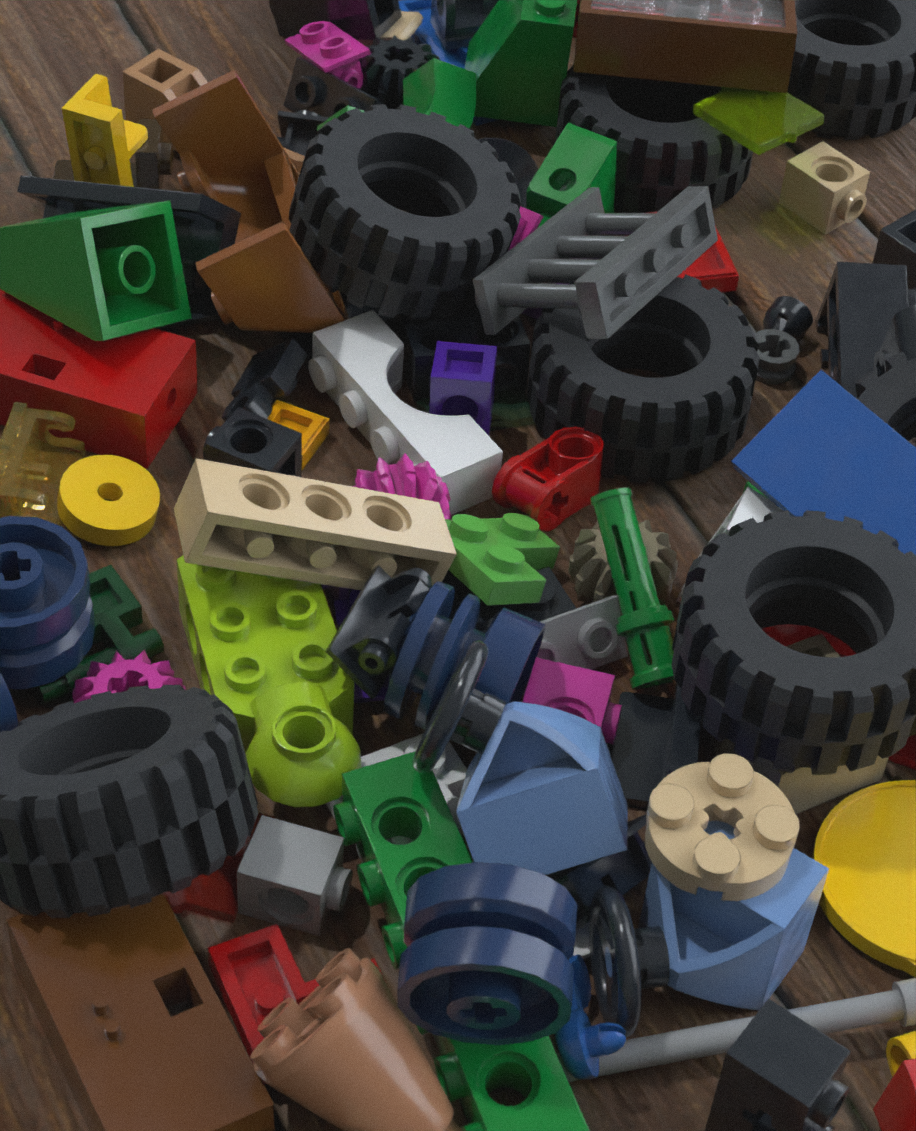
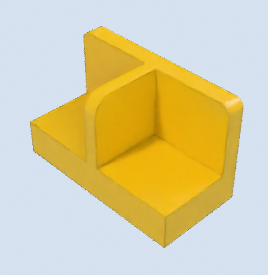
[61,74,148,187]

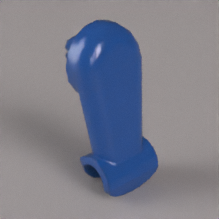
[554,954,626,1080]

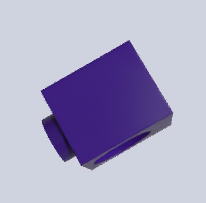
[429,341,497,436]

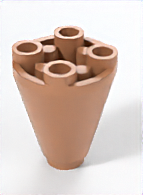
[251,948,462,1131]

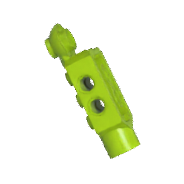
[177,555,362,807]

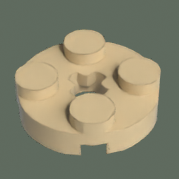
[645,754,800,901]

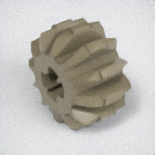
[568,519,678,616]

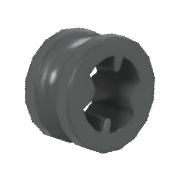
[755,329,799,385]

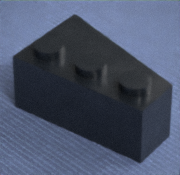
[815,261,916,398]

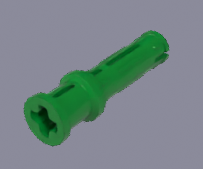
[590,487,675,690]

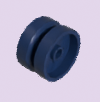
[0,516,95,690]
[397,862,577,1045]

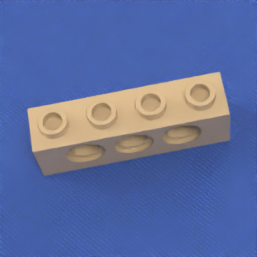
[174,458,457,590]

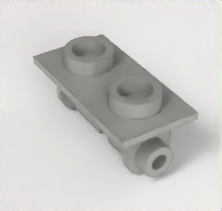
[523,595,628,695]

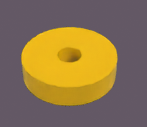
[57,455,160,546]

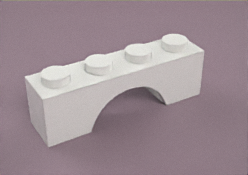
[308,310,503,515]

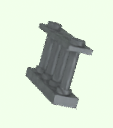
[472,186,718,339]

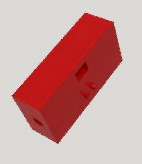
[0,289,198,469]

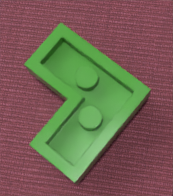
[445,513,560,605]

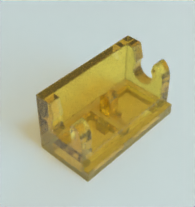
[0,402,85,526]

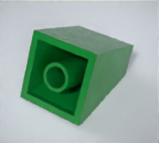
[465,0,577,127]
[0,200,192,341]

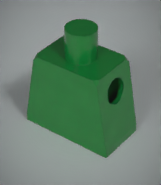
[526,123,617,228]

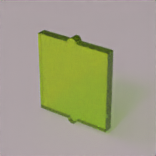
[693,87,824,155]

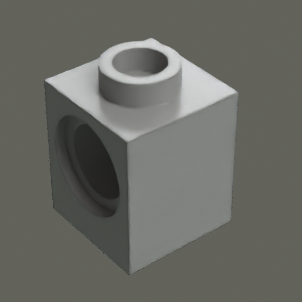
[237,815,353,936]

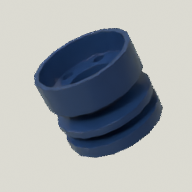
[383,581,546,745]

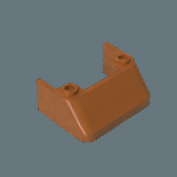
[152,70,349,334]

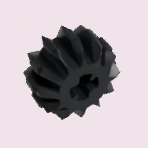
[359,35,439,109]

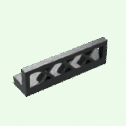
[17,175,241,265]

